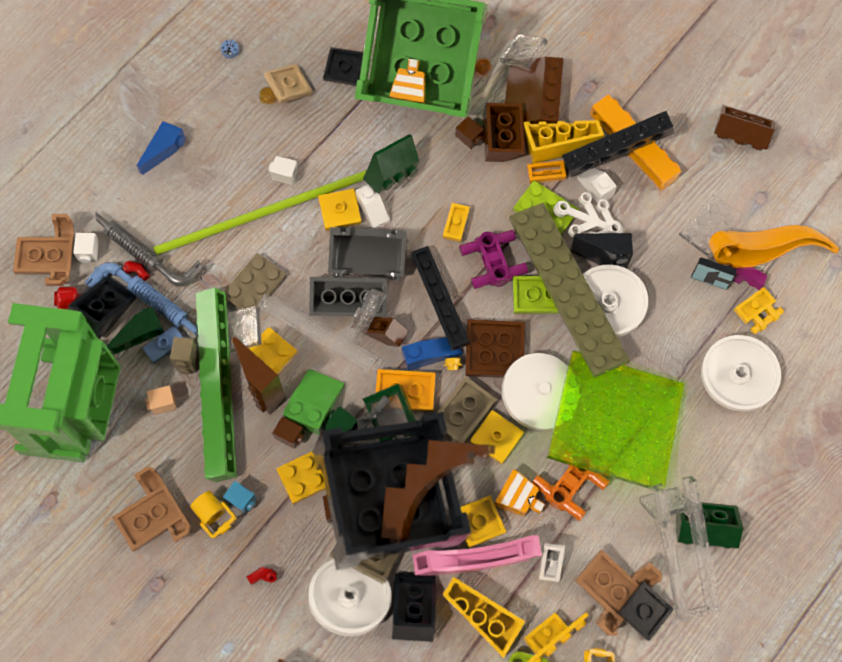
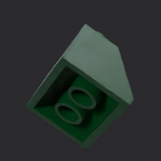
[363,134,419,194]
[676,500,743,549]

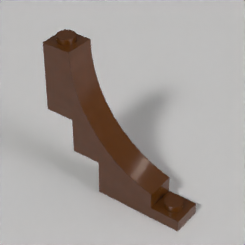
[381,440,495,543]

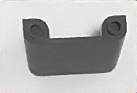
[328,226,407,280]

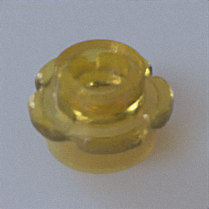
[259,87,276,104]

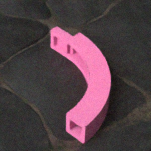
[413,535,542,575]

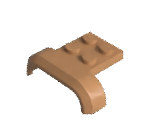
[13,214,74,286]
[112,467,191,552]
[574,550,662,636]

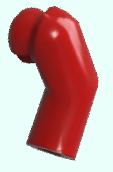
[122,261,150,281]
[246,567,277,585]

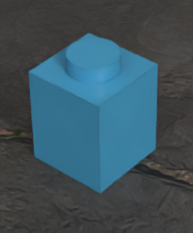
[223,481,256,514]

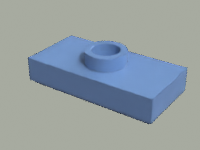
[142,326,183,364]

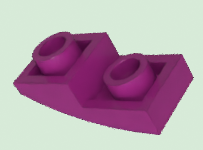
[727,265,768,290]

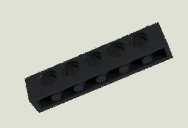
[562,111,674,177]

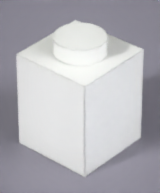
[269,156,298,185]
[74,233,99,263]

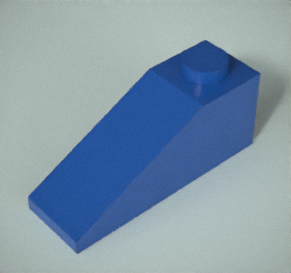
[136,121,185,175]
[402,338,463,371]

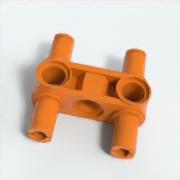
[532,445,610,521]

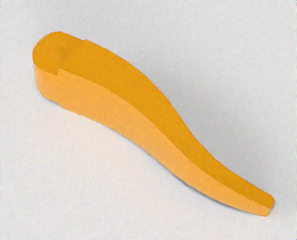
[708,225,839,268]

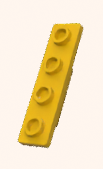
[523,612,589,662]

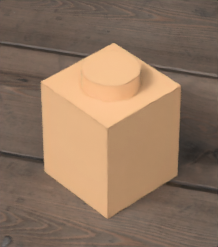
[145,385,177,415]

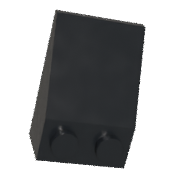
[570,233,633,269]
[68,276,136,339]
[392,573,436,642]

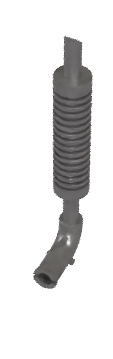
[95,212,206,287]

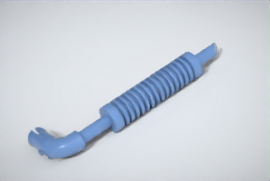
[84,262,198,336]

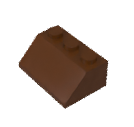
[483,103,525,162]
[714,105,775,151]

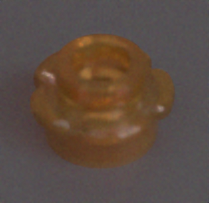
[475,58,492,75]

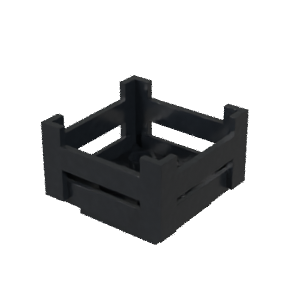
[313,412,471,570]

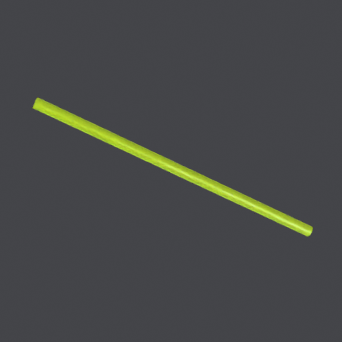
[154,170,367,255]

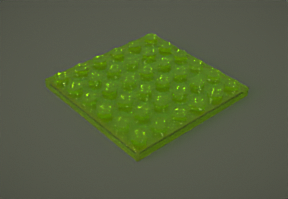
[547,350,684,492]

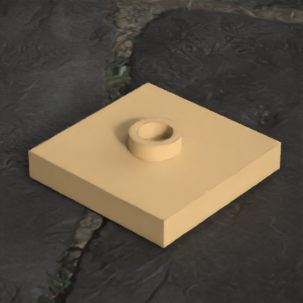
[264,64,312,103]

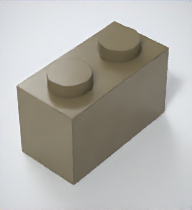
[170,337,199,375]

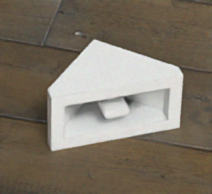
[539,543,565,582]

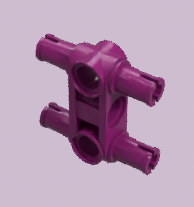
[459,229,528,289]

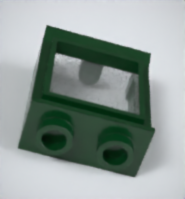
[363,383,416,442]

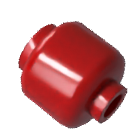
[54,287,82,310]

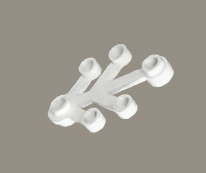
[553,192,623,237]

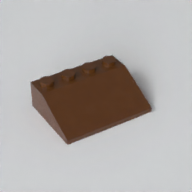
[505,56,563,124]
[232,336,286,415]

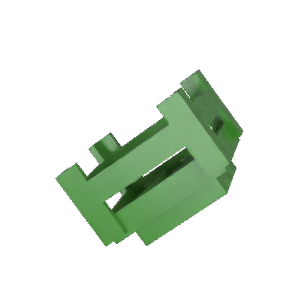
[354,0,488,118]
[0,303,121,463]

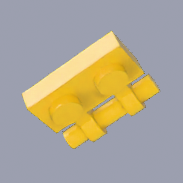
[734,287,784,334]

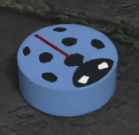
[221,40,239,58]

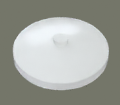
[583,265,648,337]
[701,335,781,412]
[502,353,579,431]
[308,559,391,636]

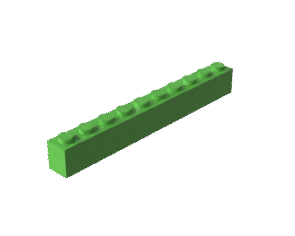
[195,287,237,482]

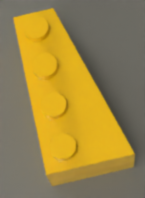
[523,120,604,163]
[443,577,525,658]

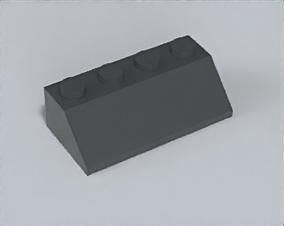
[309,277,387,317]

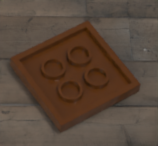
[465,319,525,378]

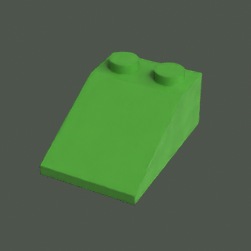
[283,369,345,435]

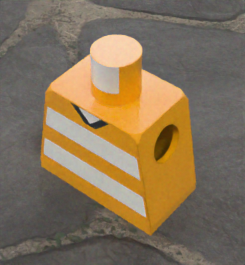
[389,59,426,103]
[495,469,545,517]

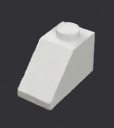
[577,168,617,204]
[355,185,390,228]

